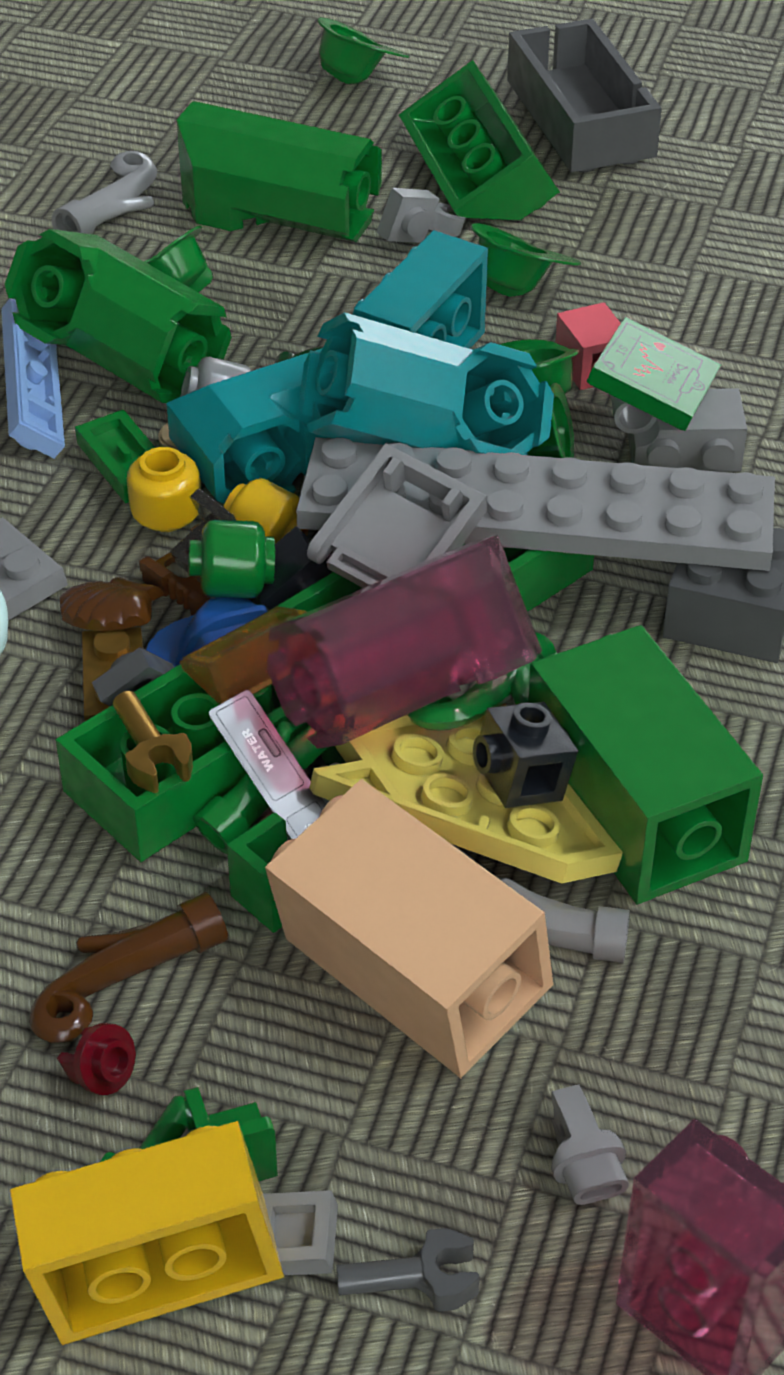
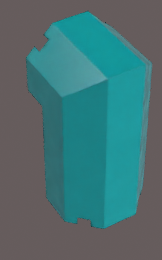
[298,312,554,455]
[166,349,332,504]

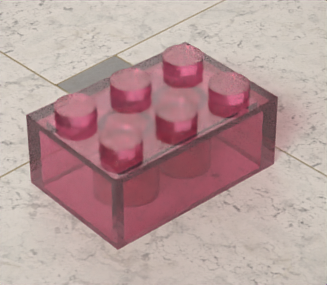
[616,1118,784,1375]

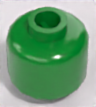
[188,520,275,598]

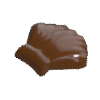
[60,577,164,631]

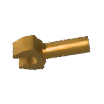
[113,691,193,793]

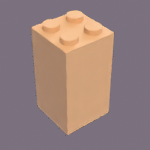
[265,779,554,1078]

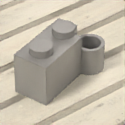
[611,388,747,472]

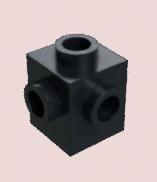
[473,702,578,808]

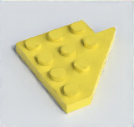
[309,703,623,884]

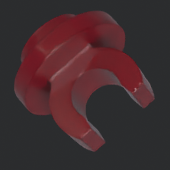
[56,1023,136,1095]

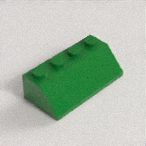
[398,60,560,220]

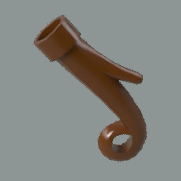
[29,892,229,1044]

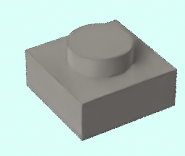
[263,1190,338,1275]

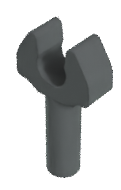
[336,1228,480,1312]

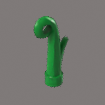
[407,632,557,731]
[193,710,357,854]

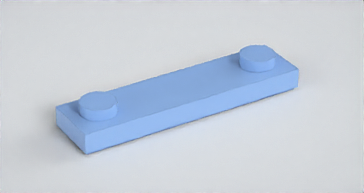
[1,298,65,459]

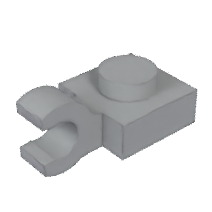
[377,188,466,243]

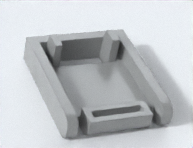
[307,443,487,614]

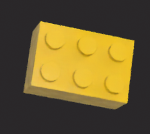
[10,1121,284,1345]

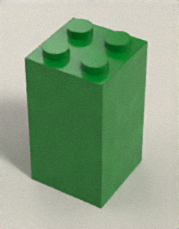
[528,625,763,905]

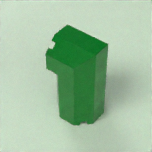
[176,101,382,242]
[4,229,232,403]

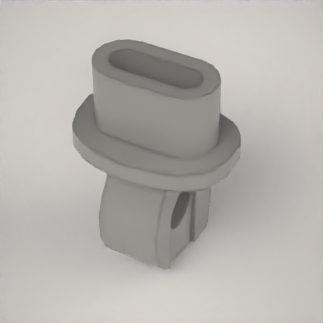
[551,1084,629,1205]

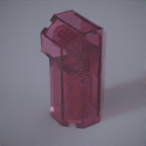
[267,535,542,748]

